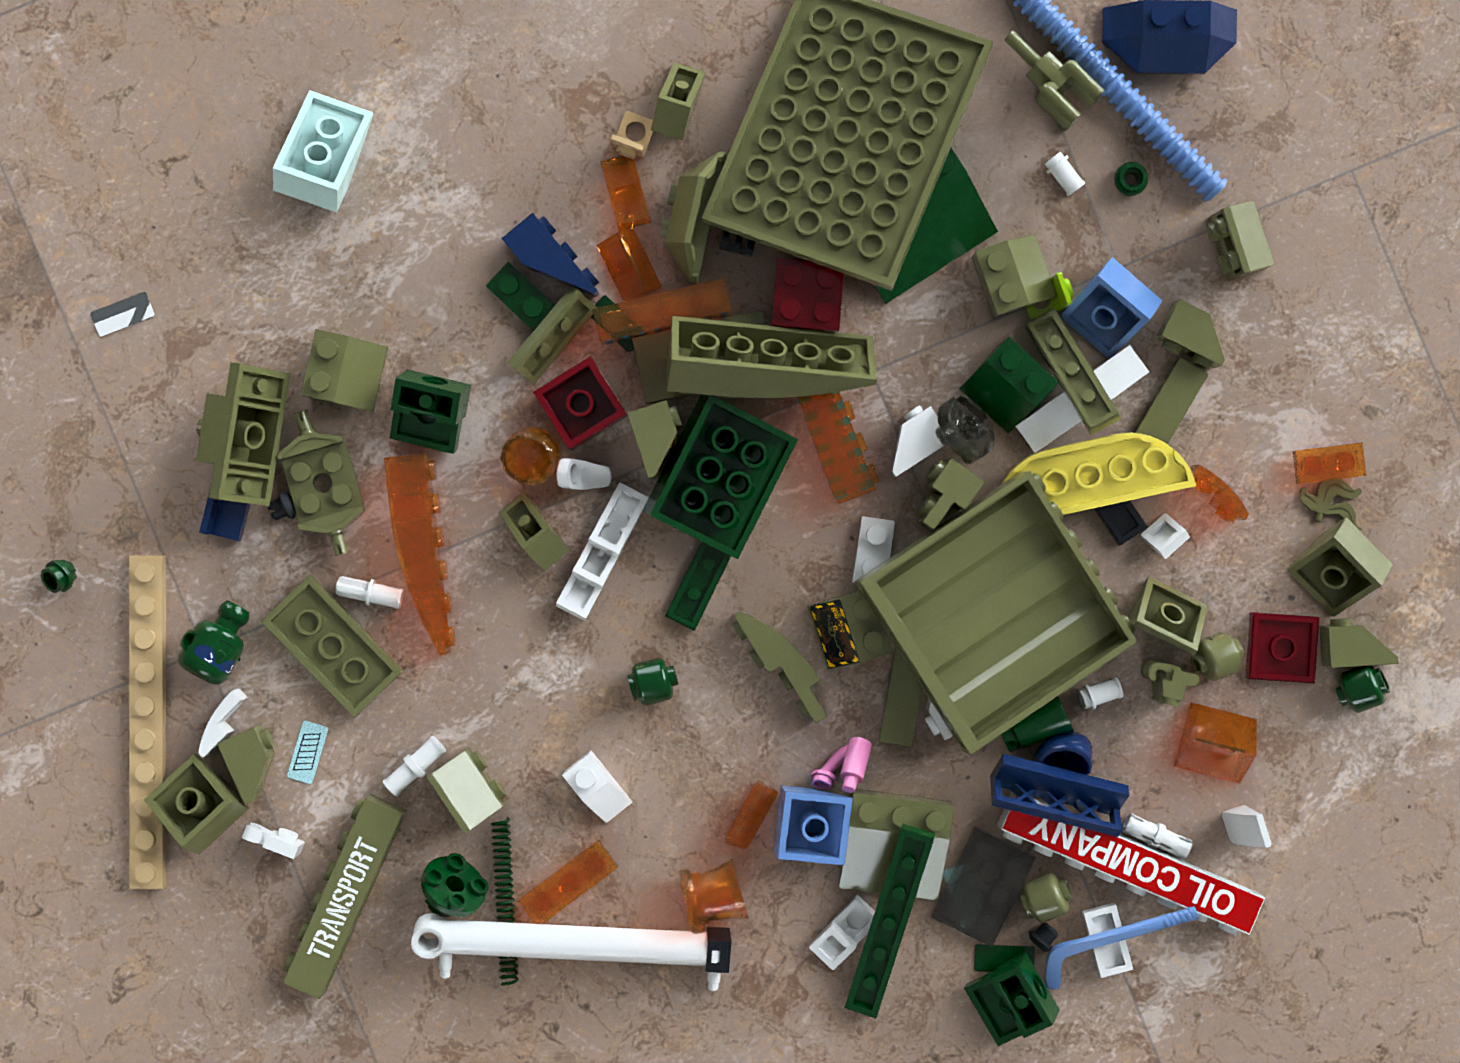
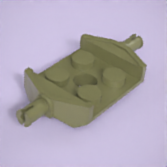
[277,409,366,556]

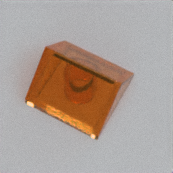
[1174,702,1257,784]

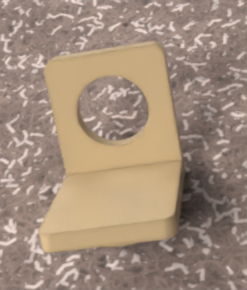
[610,111,654,159]

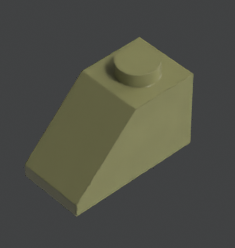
[651,62,706,140]
[499,492,570,571]
[1319,618,1399,668]
[217,724,275,805]

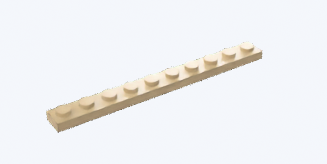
[129,555,166,889]

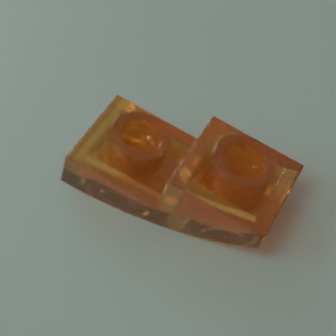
[1190,464,1249,523]

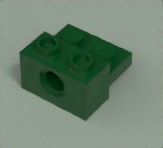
[389,369,471,454]
[964,952,1060,1046]

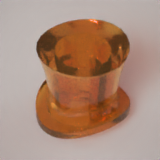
[679,858,748,935]

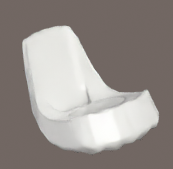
[556,458,612,490]

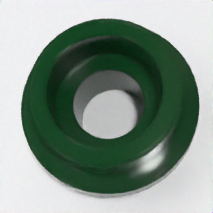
[1114,162,1148,196]

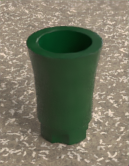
[1001,696,1074,752]

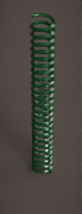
[491,817,519,986]

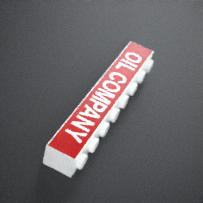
[997,791,1265,936]

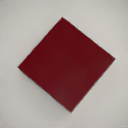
[1245,612,1319,684]

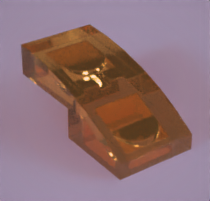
[600,156,651,231]

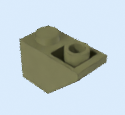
[1155,299,1225,370]

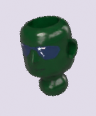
[178,600,250,685]

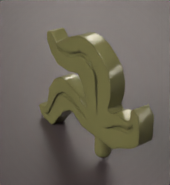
[1298,478,1362,531]

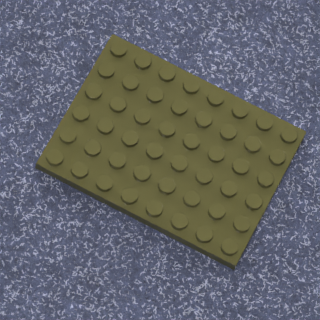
[701,0,993,291]

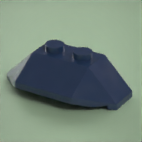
[1102,0,1237,74]

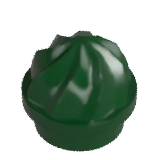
[41,560,77,593]

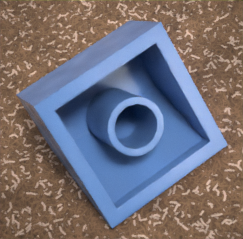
[1060,257,1163,359]
[773,785,853,865]

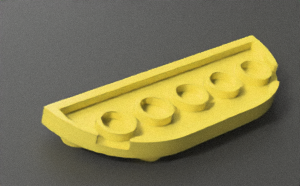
[1002,432,1196,515]

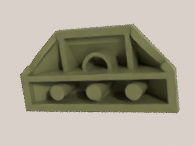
[660,151,727,288]

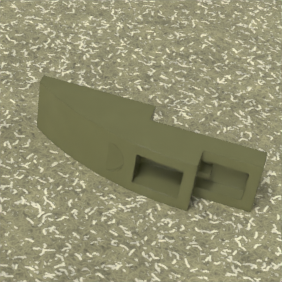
[732,610,827,723]

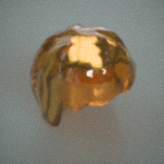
[500,426,561,485]

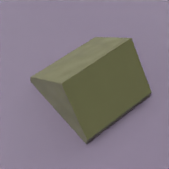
[1128,576,1208,655]

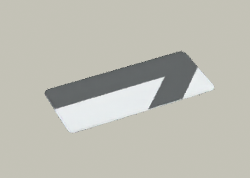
[91,292,155,337]

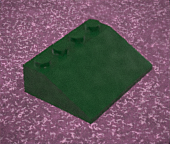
[873,147,998,304]
[643,394,798,559]

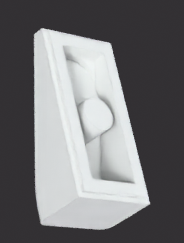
[1222,805,1272,848]

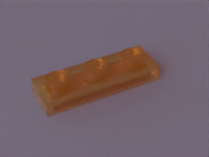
[518,839,619,924]

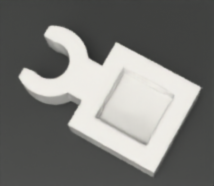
[242,822,305,859]

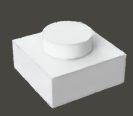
[1141,513,1190,559]

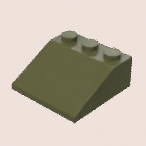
[839,789,954,901]

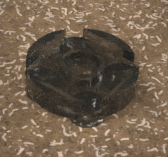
[936,396,995,464]

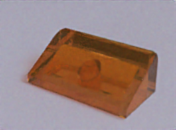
[596,228,662,305]
[725,780,778,849]

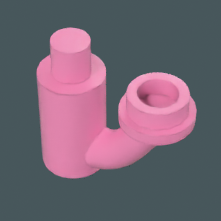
[811,737,872,793]

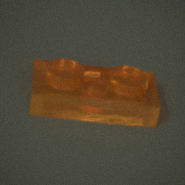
[1292,442,1367,484]

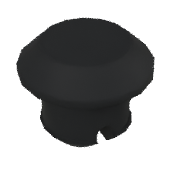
[267,491,296,520]
[1029,923,1058,952]

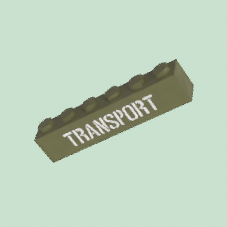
[282,794,407,999]

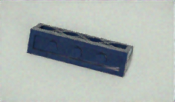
[990,754,1129,837]

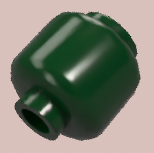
[627,658,679,706]
[1335,666,1390,713]

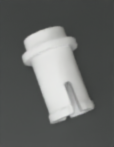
[1045,152,1085,196]
[1078,677,1124,710]

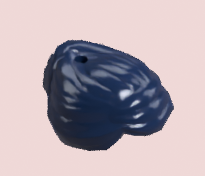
[1033,732,1093,775]

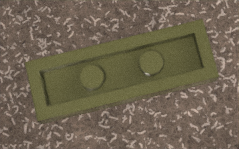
[507,286,598,385]

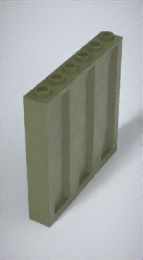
[854,470,1138,755]

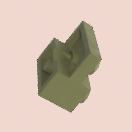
[917,458,985,530]

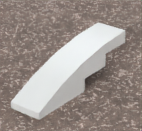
[1016,345,1149,453]
[555,482,649,621]

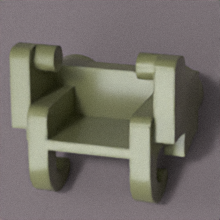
[1141,660,1199,707]

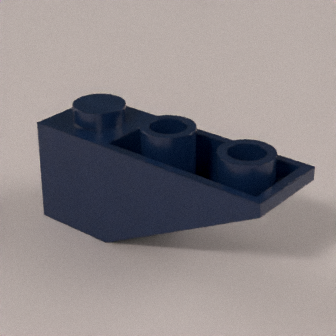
[502,212,599,297]

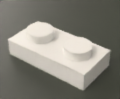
[852,516,895,583]
[1082,902,1134,978]

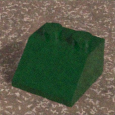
[959,337,1059,434]

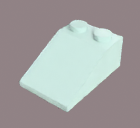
[273,90,373,213]

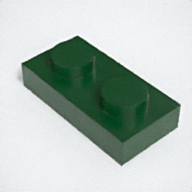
[486,262,555,331]

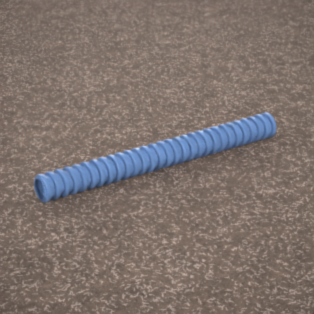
[1013,0,1227,202]

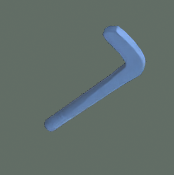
[1045,906,1199,989]

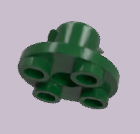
[421,853,489,918]

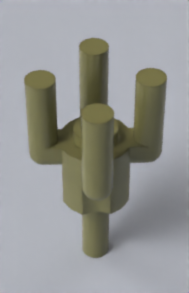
[1004,30,1105,131]

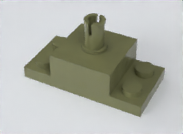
[196,362,290,506]

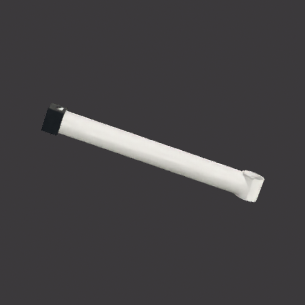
[411,913,732,991]

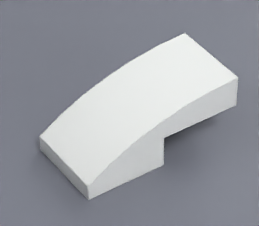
[198,689,248,758]
[809,895,875,970]

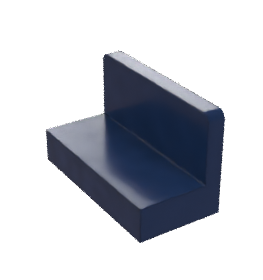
[199,491,250,541]

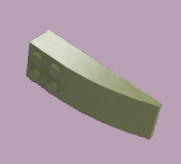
[667,316,877,398]

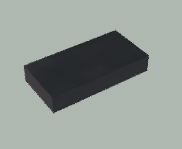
[1093,501,1148,546]

